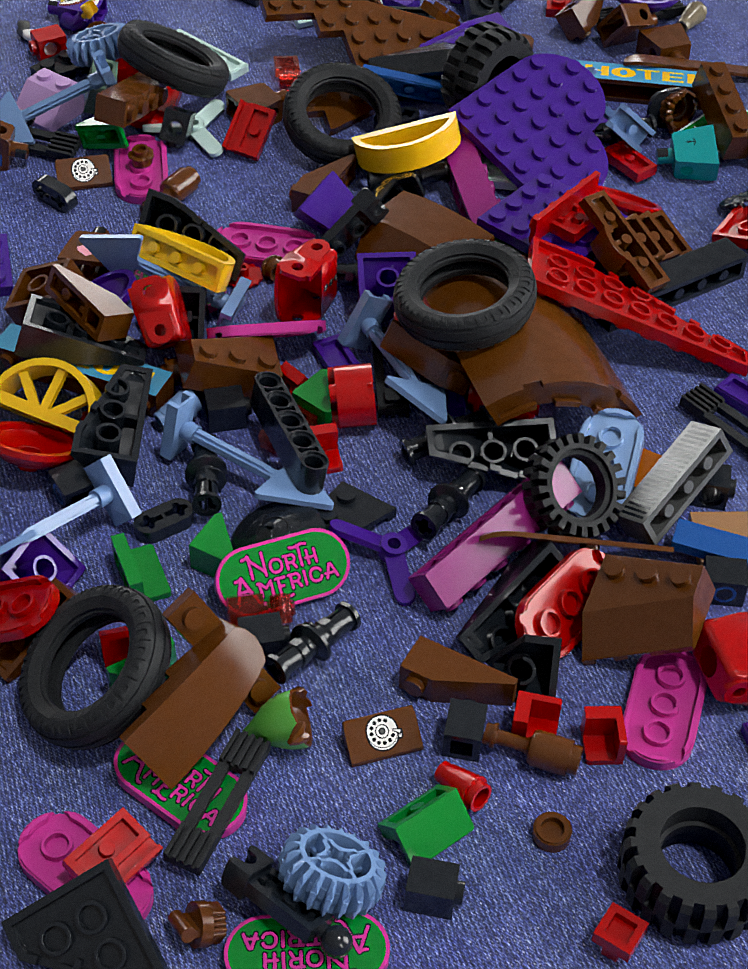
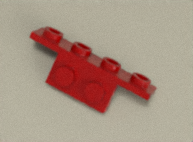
[528,171,600,244]

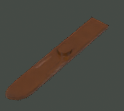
[623,54,748,77]
[479,531,674,552]

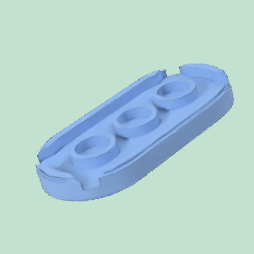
[568,408,645,518]

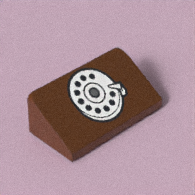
[55,154,113,190]
[341,705,424,767]

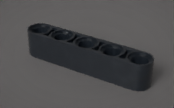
[250,371,329,495]

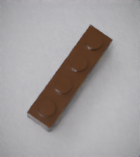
[692,62,748,160]
[94,72,168,128]

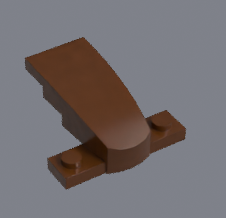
[579,190,693,293]
[119,587,281,790]

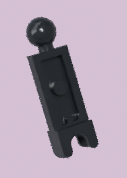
[320,187,389,260]
[221,846,353,959]

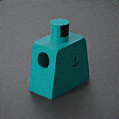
[656,125,720,181]

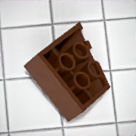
[175,336,283,400]
[582,554,716,665]

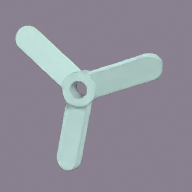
[142,99,225,158]

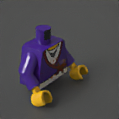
[48,0,108,32]

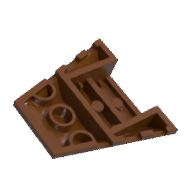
[355,190,495,260]

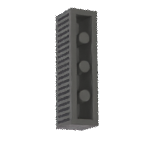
[615,421,733,545]

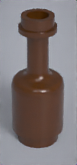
[139,166,201,213]
[482,722,584,777]

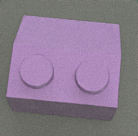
[16,68,84,132]

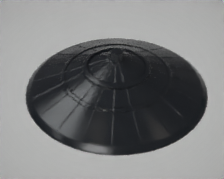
[230,502,326,550]

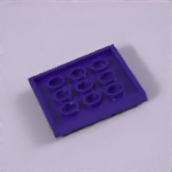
[477,173,628,259]

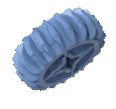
[66,22,125,68]
[277,824,387,920]

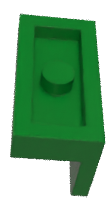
[110,533,172,602]
[377,784,474,866]

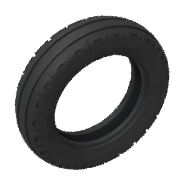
[117,19,229,98]
[282,62,402,168]
[393,238,537,351]
[19,584,172,750]

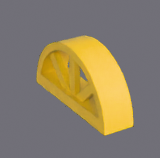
[351,111,461,174]
[132,223,236,293]
[0,357,102,436]

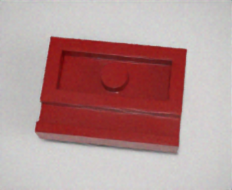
[222,99,277,161]
[62,807,163,885]

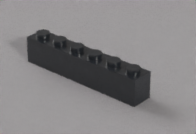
[594,237,748,333]

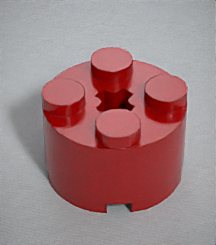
[327,363,377,429]

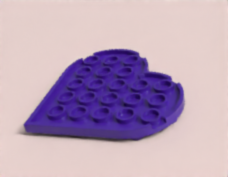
[447,53,608,189]

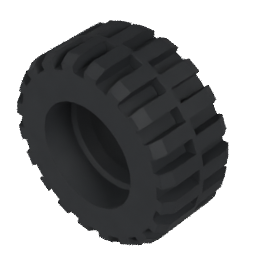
[440,21,534,109]
[617,782,748,945]

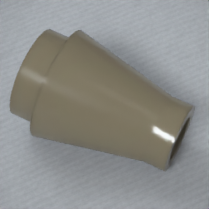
[676,1,707,32]

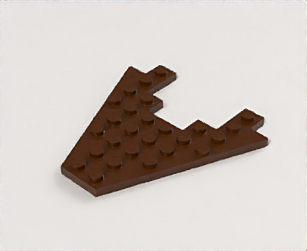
[259,0,456,136]

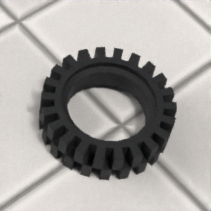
[522,433,626,538]

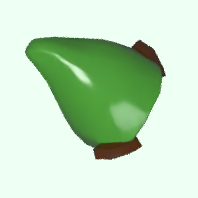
[242,686,313,750]

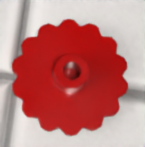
[228,263,263,288]

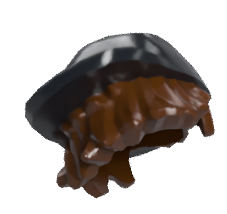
[647,87,698,134]

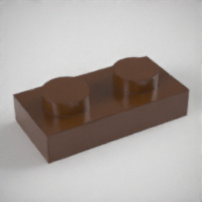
[420,0,461,27]

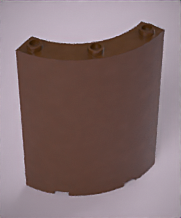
[425,255,642,425]

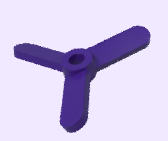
[328,519,443,606]

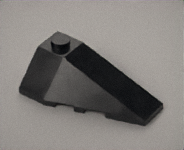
[368,42,456,80]
[139,188,246,282]
[14,293,147,366]
[70,364,153,487]
[425,417,556,480]
[456,542,564,663]

